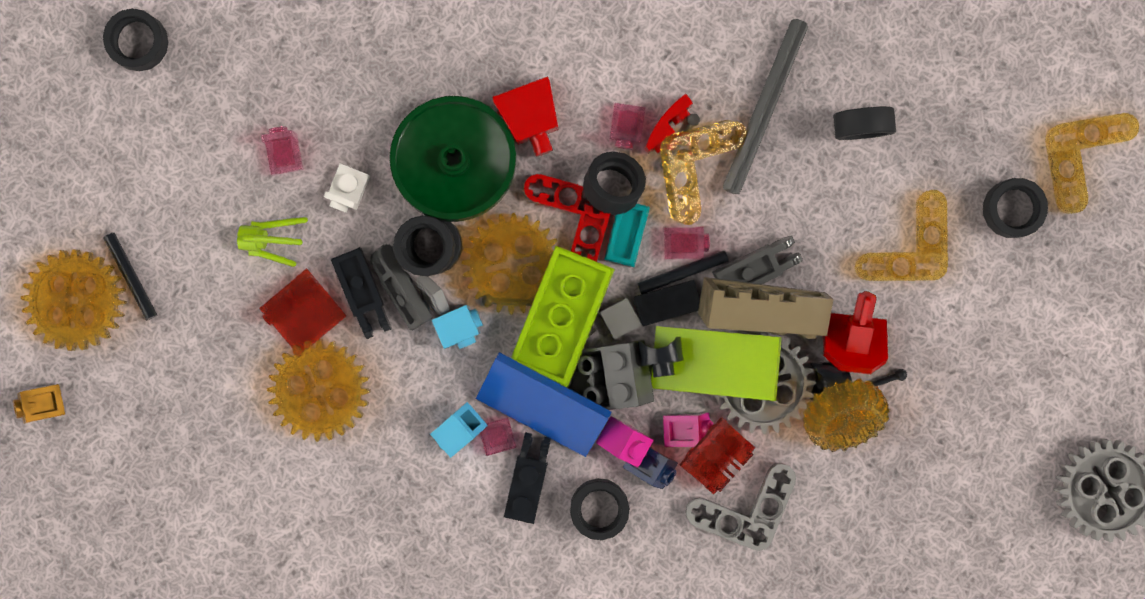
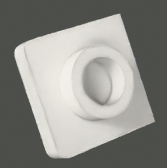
[324,164,370,213]

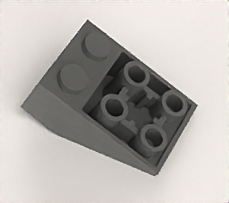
[562,340,654,410]

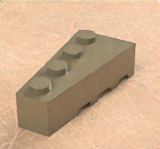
[698,277,833,339]

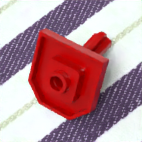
[823,291,888,375]

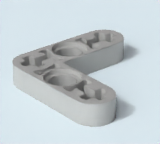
[685,463,796,551]

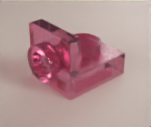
[609,103,646,150]
[261,126,304,176]
[664,226,710,260]

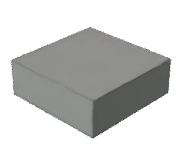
[416,276,450,316]
[600,298,642,340]

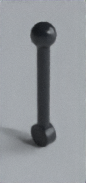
[844,369,907,399]

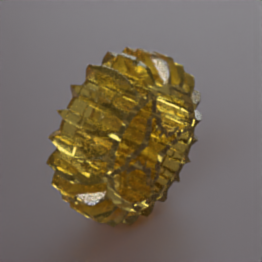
[803,378,890,452]

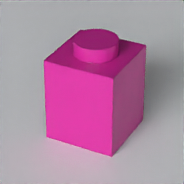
[596,416,653,467]

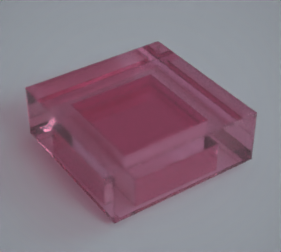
[480,417,517,456]

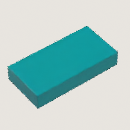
[604,204,650,267]

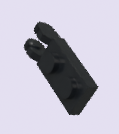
[331,247,392,339]
[504,432,551,524]

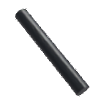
[103,232,158,321]
[637,250,729,294]

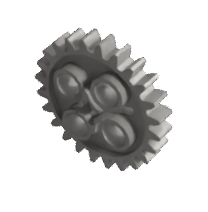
[714,332,816,434]
[1054,439,1145,542]

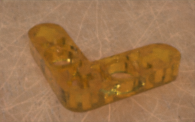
[1045,113,1139,214]
[660,120,747,225]
[854,190,948,281]

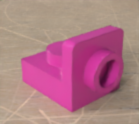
[663,413,714,447]

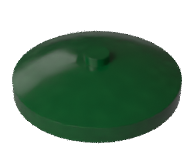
[389,96,516,222]

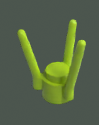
[237,217,308,267]

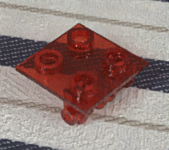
[259,268,347,356]
[679,417,755,495]

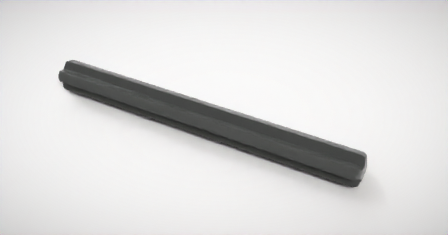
[723,19,808,195]

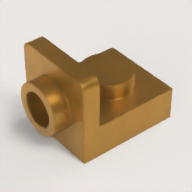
[13,384,65,424]

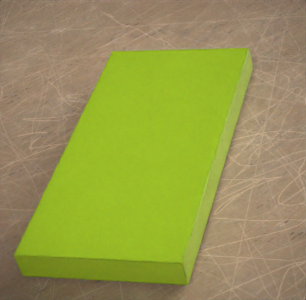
[511,246,615,387]
[651,326,782,401]

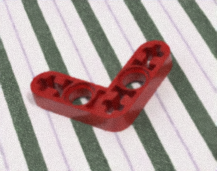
[524,174,610,262]

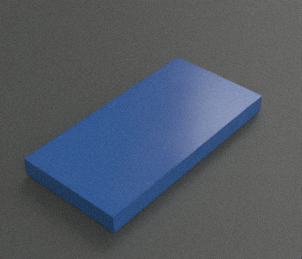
[476,352,612,457]

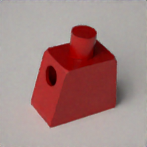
[492,76,559,157]

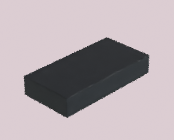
[634,280,700,327]

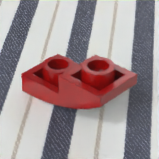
[645,94,693,154]

